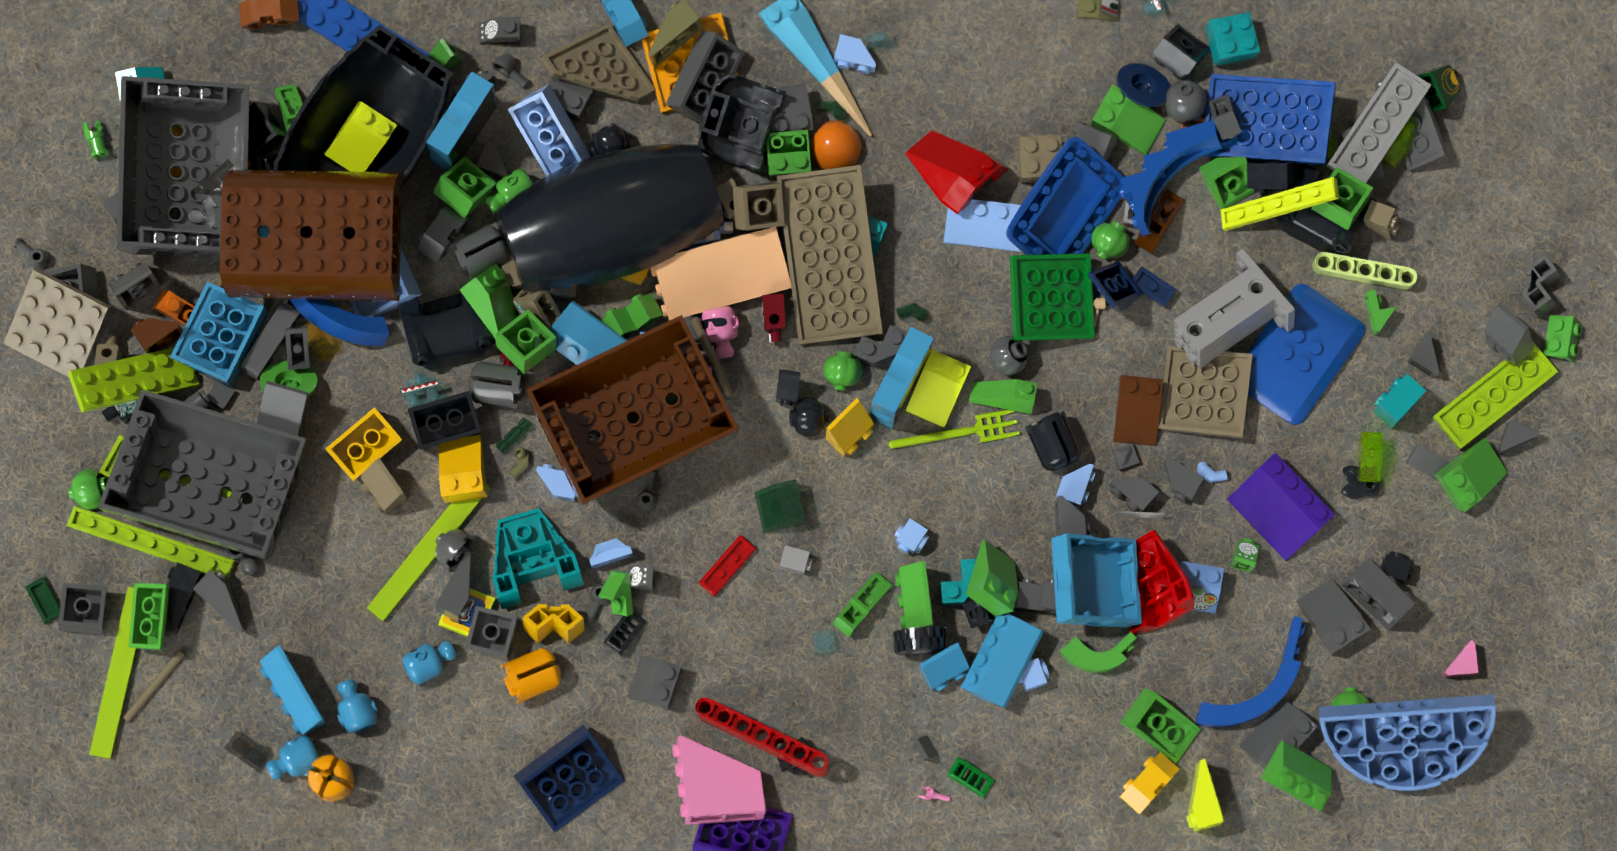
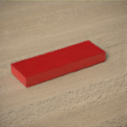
[698,535,756,597]

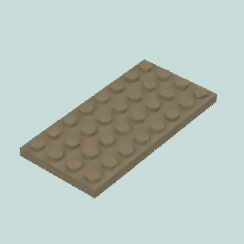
[777,165,883,344]

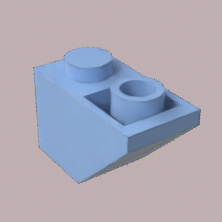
[834,34,876,74]
[536,464,576,502]
[1055,464,1096,508]

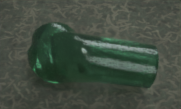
[818,101,846,121]
[896,303,928,321]

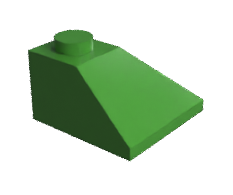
[1199,157,1255,210]

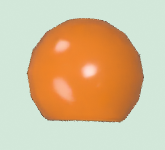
[809,120,862,170]

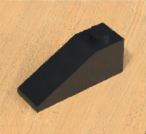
[168,562,203,634]

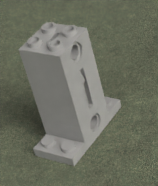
[1173,248,1295,368]

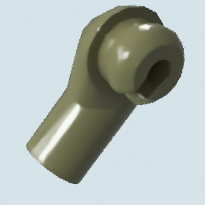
[509,447,530,480]

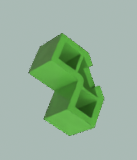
[600,293,663,339]

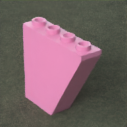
[673,736,766,825]

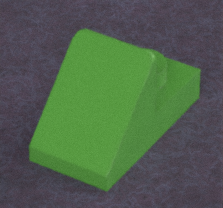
[1364,289,1396,336]
[599,570,633,616]

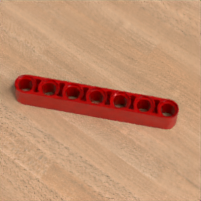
[695,697,830,777]

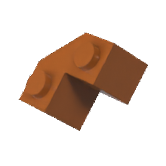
[239,0,299,30]

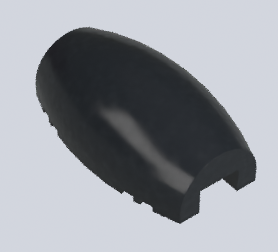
[273,25,453,239]
[495,144,724,292]

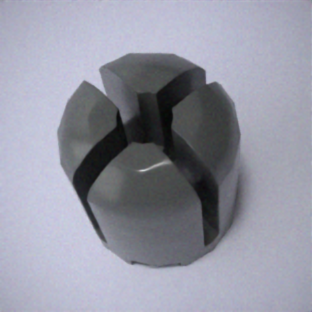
[449,226,510,282]
[469,362,525,409]

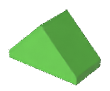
[428,38,464,69]

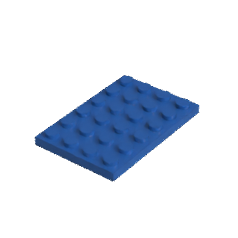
[1202,74,1336,165]

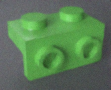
[1544,315,1582,362]

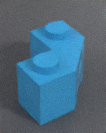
[601,0,648,47]

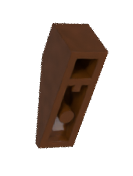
[1134,189,1185,254]

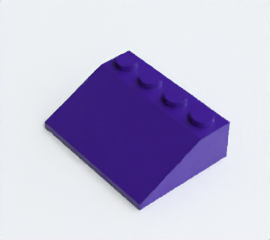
[1227,453,1335,561]
[692,806,793,851]

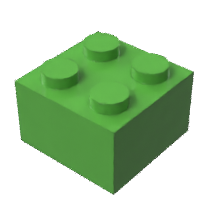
[433,157,497,219]
[1312,167,1373,230]
[496,309,556,374]

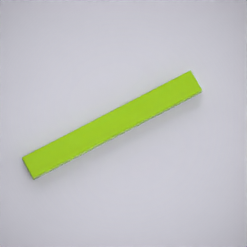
[367,484,491,622]
[67,506,236,581]
[89,586,137,759]

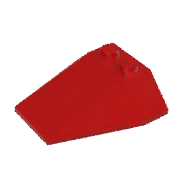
[905,130,1009,215]
[1129,530,1195,635]

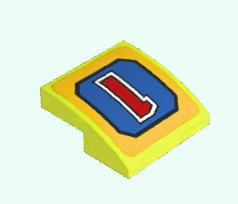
[438,589,495,637]

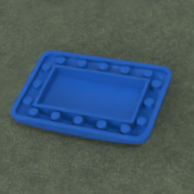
[1006,137,1124,255]
[1247,284,1365,425]

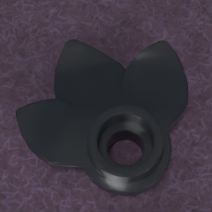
[1341,460,1381,499]

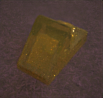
[302,321,341,364]

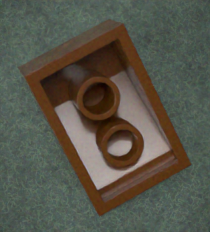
[1113,375,1163,446]

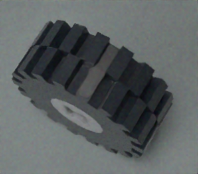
[893,626,948,656]

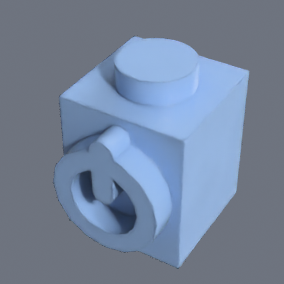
[894,519,930,554]
[1018,657,1050,692]

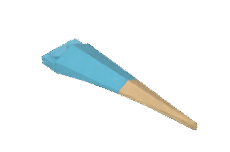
[758,0,872,137]

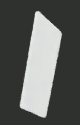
[1110,512,1165,519]

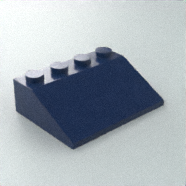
[514,725,624,832]

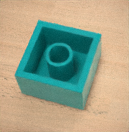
[1205,12,1260,66]
[1373,373,1426,429]

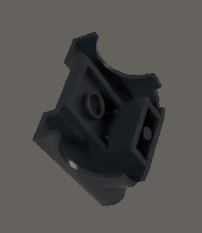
[698,72,786,172]
[1274,164,1377,255]
[398,288,495,370]

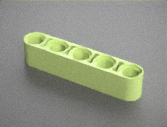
[1312,252,1417,290]

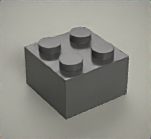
[58,583,107,635]

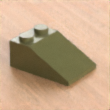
[648,0,703,68]

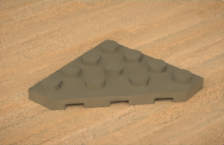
[541,23,655,102]

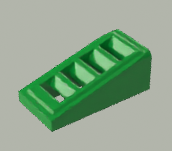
[947,757,994,798]

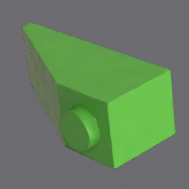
[969,379,1038,414]

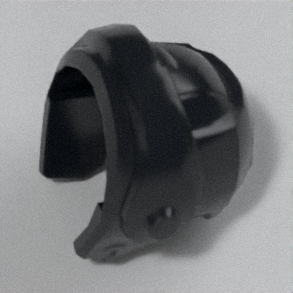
[588,123,632,156]

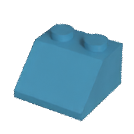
[919,642,970,692]

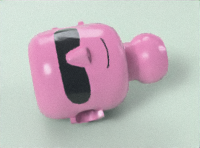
[702,306,739,359]

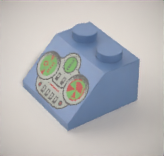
[1179,561,1224,613]

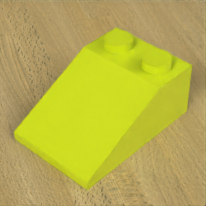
[324,102,397,172]
[906,349,971,428]
[1186,759,1224,832]

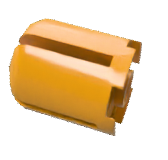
[500,648,561,704]
[308,754,355,802]

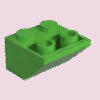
[766,130,811,179]

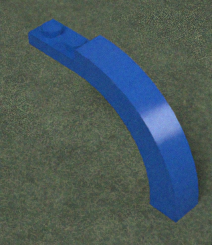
[290,299,390,346]
[1195,616,1305,728]

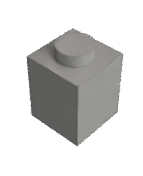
[779,545,813,575]

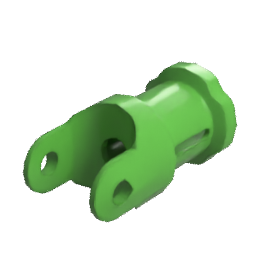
[82,120,110,159]

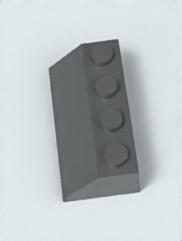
[666,30,745,123]

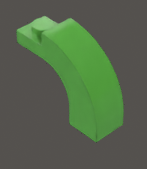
[1059,632,1136,673]

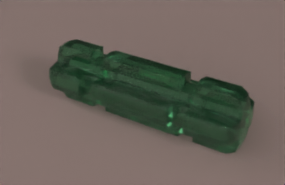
[496,418,532,454]

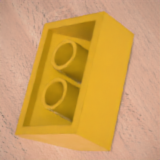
[325,407,402,481]

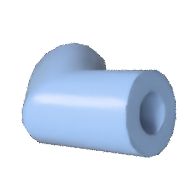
[1197,462,1227,483]

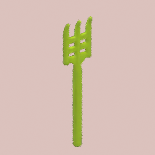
[888,410,1020,449]

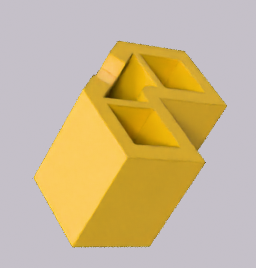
[523,604,584,644]
[1120,752,1180,814]

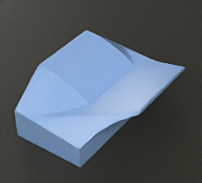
[589,538,633,569]

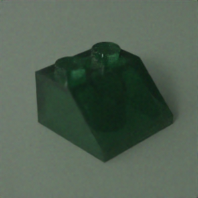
[754,479,805,533]

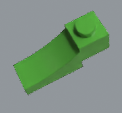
[274,84,303,132]
[833,572,892,637]

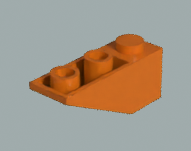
[151,290,195,327]

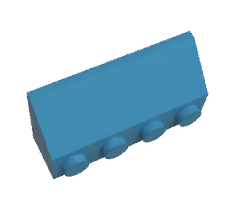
[550,301,627,365]
[961,613,1044,708]
[259,645,327,736]

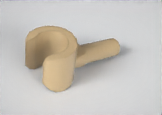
[1093,298,1105,327]

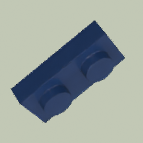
[1133,266,1176,308]

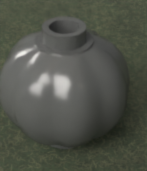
[990,336,1028,375]

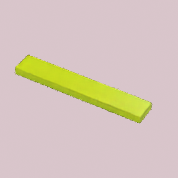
[1221,177,1339,231]

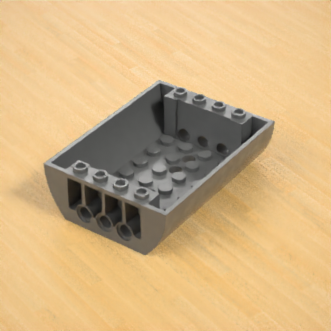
[98,390,306,560]

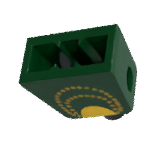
[1417,65,1461,112]

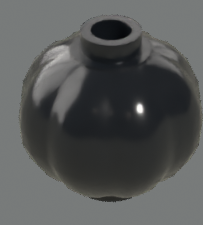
[789,397,829,437]

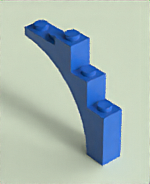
[1120,120,1222,236]

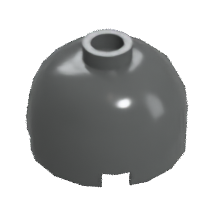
[1165,80,1207,122]
[435,529,476,573]

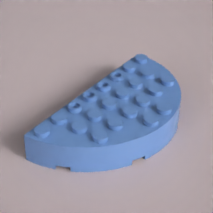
[1319,694,1496,791]

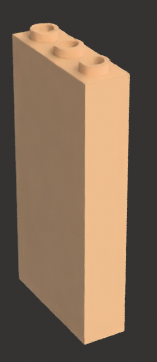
[650,227,791,321]

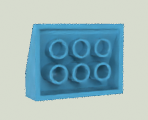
[170,281,269,388]

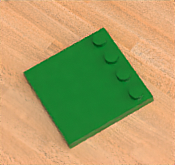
[1009,254,1095,341]

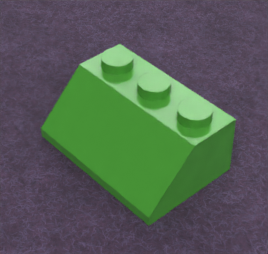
[895,561,933,629]
[128,583,169,650]
[1260,740,1331,812]

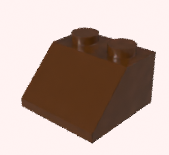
[130,318,183,353]

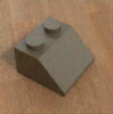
[360,458,407,514]

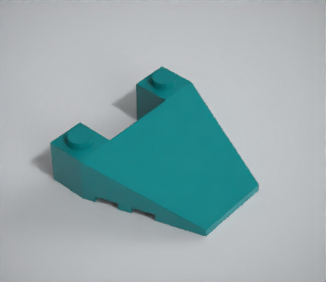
[492,508,584,609]

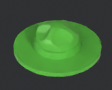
[260,361,318,396]

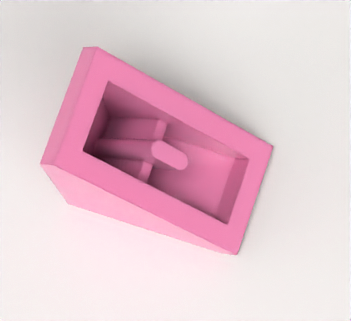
[1442,640,1478,678]

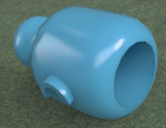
[402,641,457,684]
[337,679,378,734]
[266,736,320,780]

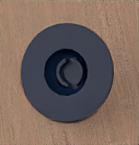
[1117,63,1170,107]

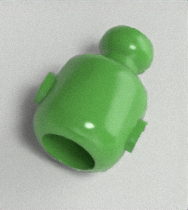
[485,169,533,214]

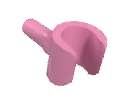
[918,786,950,802]

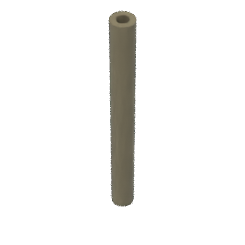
[690,317,734,396]
[123,650,185,723]

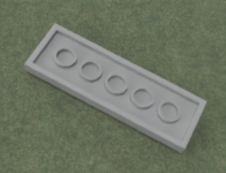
[1327,63,1431,183]

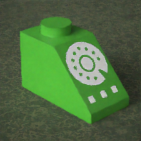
[1230,538,1259,573]

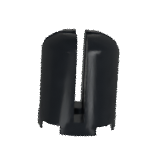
[1025,411,1081,471]

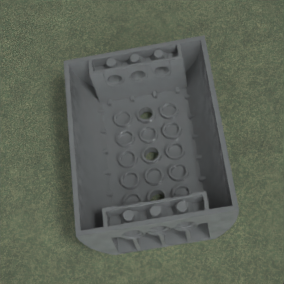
[116,76,249,259]

